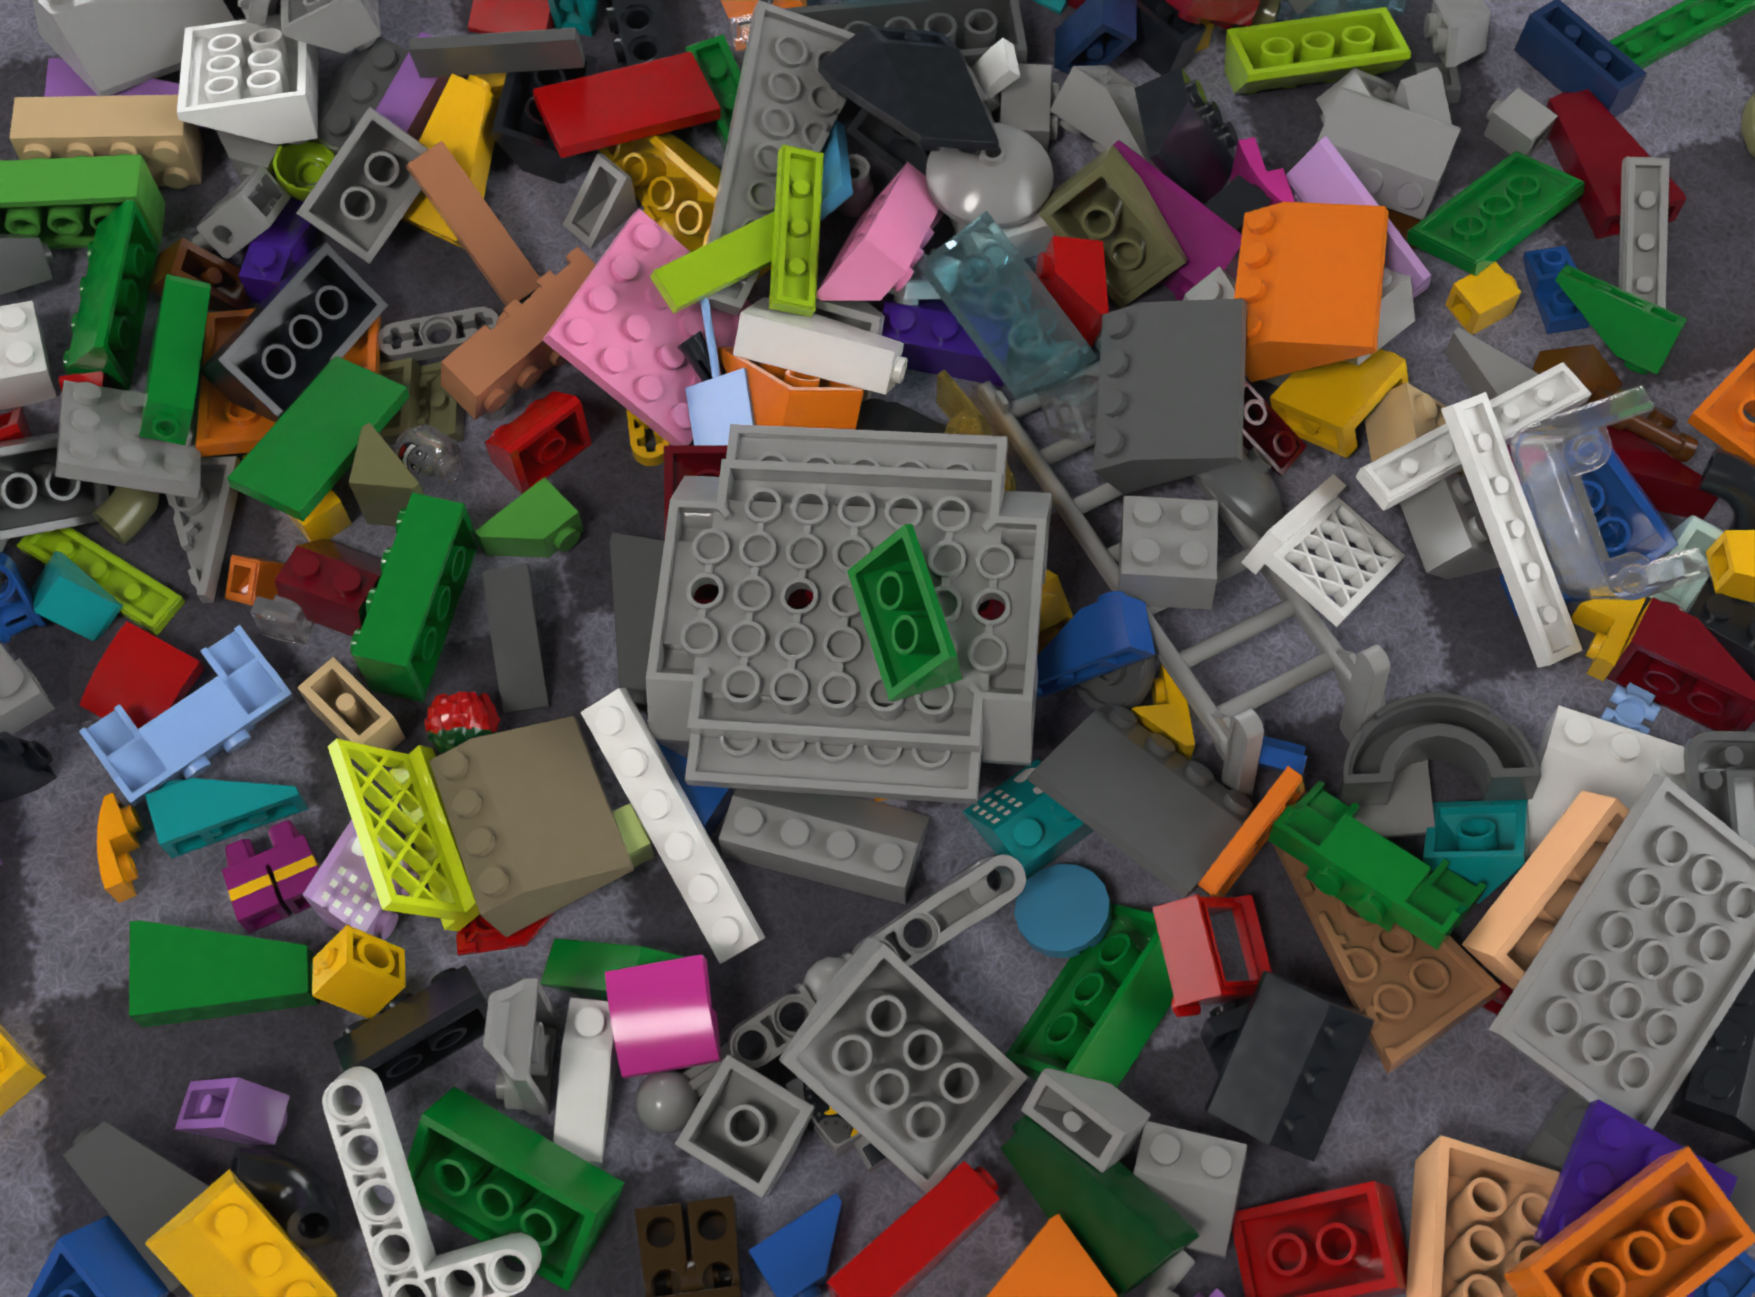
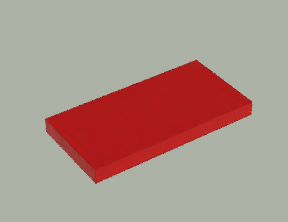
[533,52,721,158]

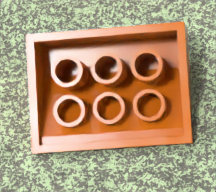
[1234,202,1389,382]

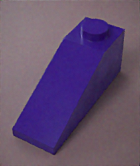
[239,198,319,304]

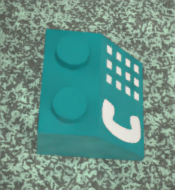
[963,759,1094,880]

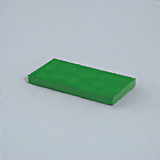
[1407,151,1585,276]
[227,356,410,522]

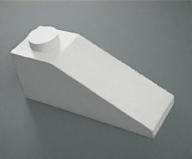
[553,997,618,1164]

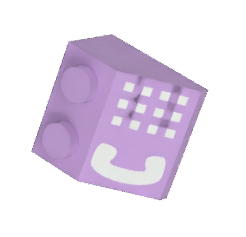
[302,819,420,940]

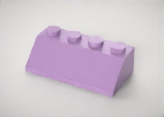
[1286,136,1431,299]

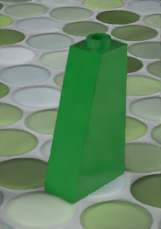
[139,274,211,445]
[129,920,319,1028]

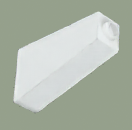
[733,297,907,395]

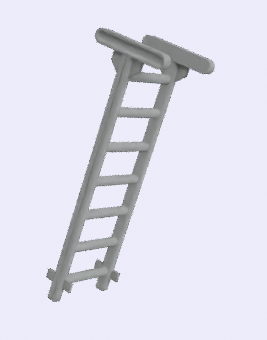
[977,328,1391,801]

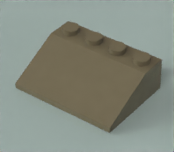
[430,716,635,937]

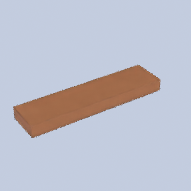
[405,141,540,306]

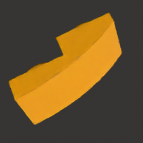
[97,792,143,903]

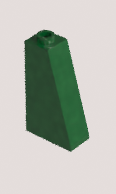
[1000,1115,1200,1297]

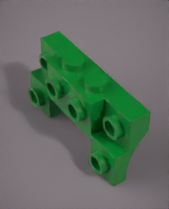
[1268,780,1487,950]

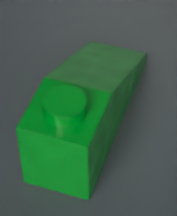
[1555,265,1688,375]
[540,938,684,1001]

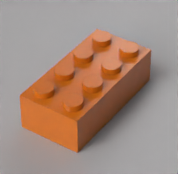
[1504,1146,1755,1297]

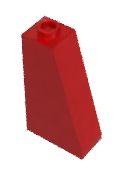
[827,1160,1000,1297]

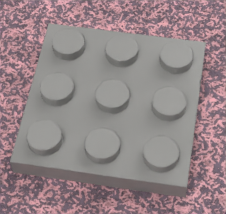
[55,380,201,499]

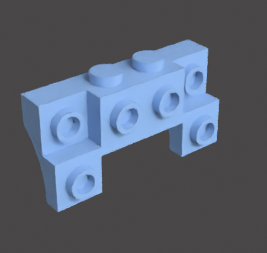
[79,625,293,806]

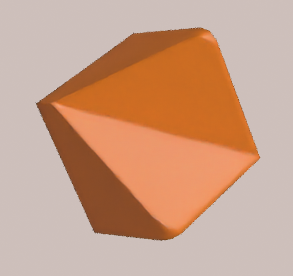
[225,555,285,608]

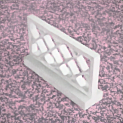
[1241,474,1406,627]

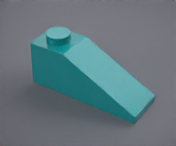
[145,778,309,859]

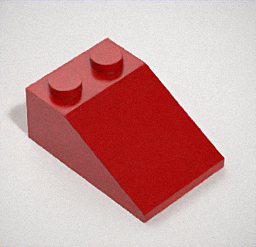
[1232,1181,1409,1297]

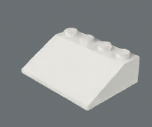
[177,14,319,145]
[1527,705,1686,855]

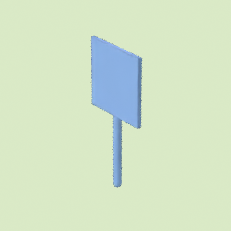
[685,298,756,445]

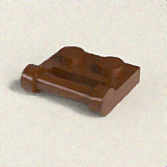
[1589,386,1698,463]

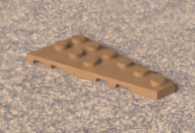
[1273,791,1500,1074]

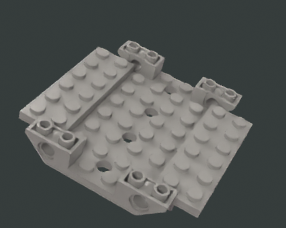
[646,424,1052,804]

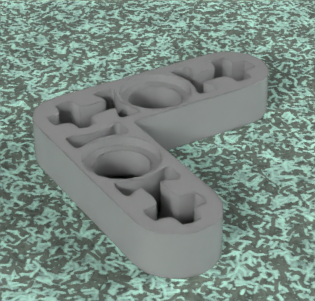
[379,307,514,421]

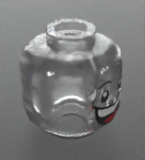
[393,424,462,489]

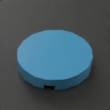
[1014,864,1112,958]

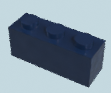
[1514,0,1647,117]

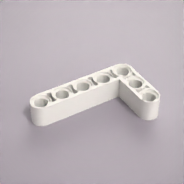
[322,1066,542,1297]

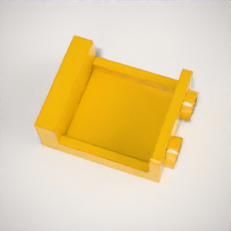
[1270,349,1409,458]

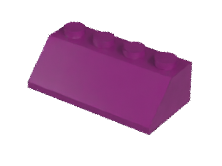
[1113,140,1242,301]

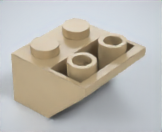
[1364,382,1466,477]

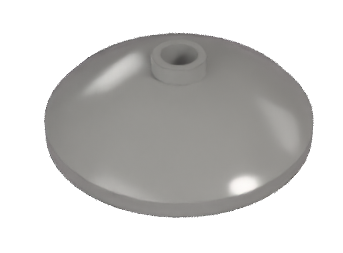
[926,122,1054,230]

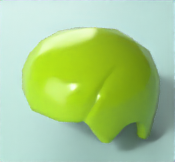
[272,140,335,201]

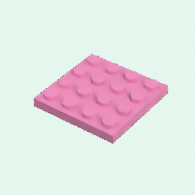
[543,209,753,445]

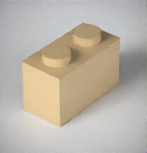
[297,657,405,750]

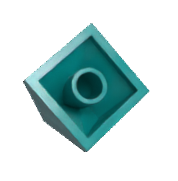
[1423,799,1530,904]

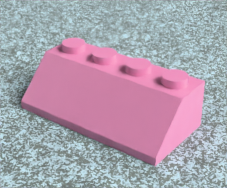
[816,162,944,301]

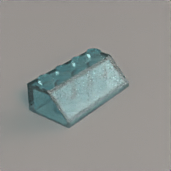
[917,210,1097,400]

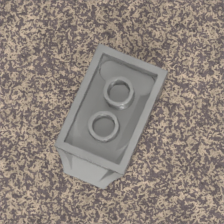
[483,978,559,1115]

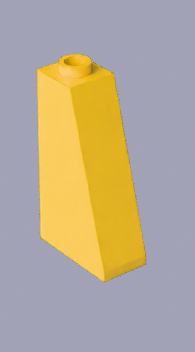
[401,73,499,249]

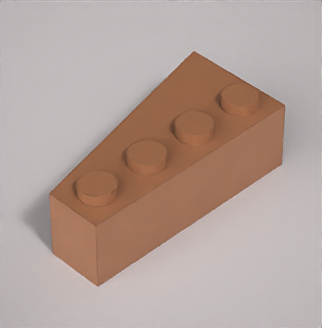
[440,246,596,420]

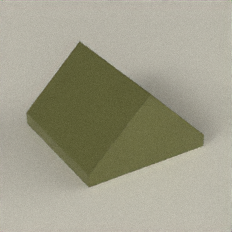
[349,422,424,526]

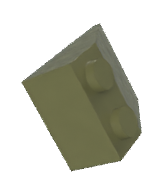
[1038,145,1187,309]

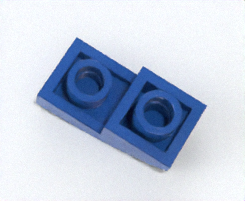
[1523,246,1590,334]

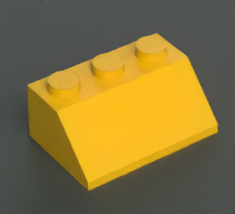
[145,1169,337,1297]

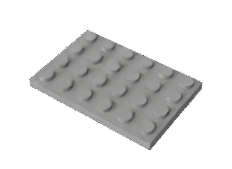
[1489,774,1755,1130]

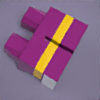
[222,820,321,934]

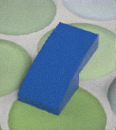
[1258,736,1307,775]

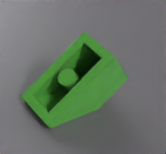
[474,477,584,558]

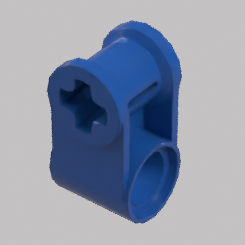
[0,552,48,644]

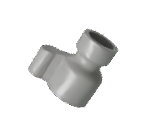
[836,154,874,218]

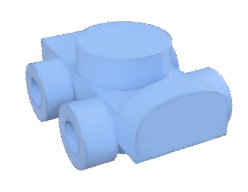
[1600,683,1662,735]

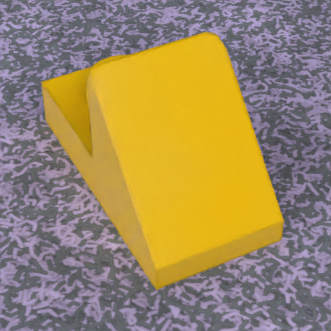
[1571,587,1649,681]
[1131,664,1195,761]

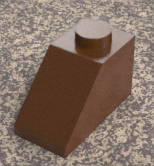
[147,237,250,311]

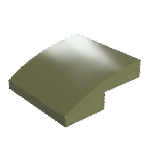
[379,358,465,445]

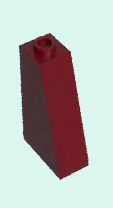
[1546,89,1686,240]

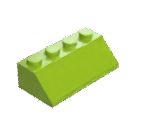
[1224,7,1411,94]

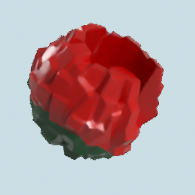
[424,691,501,754]

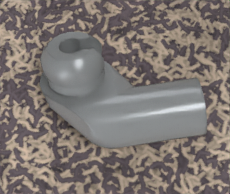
[1145,1250,1195,1297]

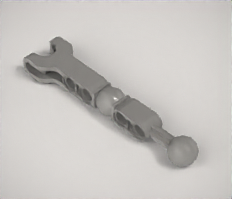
[635,855,1026,1133]

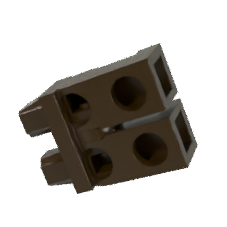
[634,1195,743,1297]

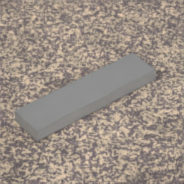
[1618,157,1670,309]

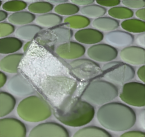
[1510,385,1711,600]

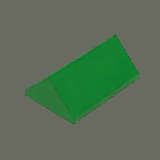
[847,524,963,701]

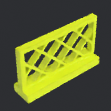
[328,739,480,932]

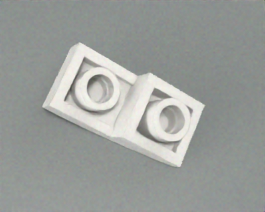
[971,38,1021,112]

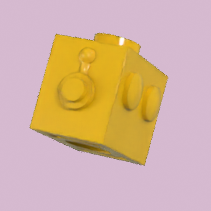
[312,925,406,1020]

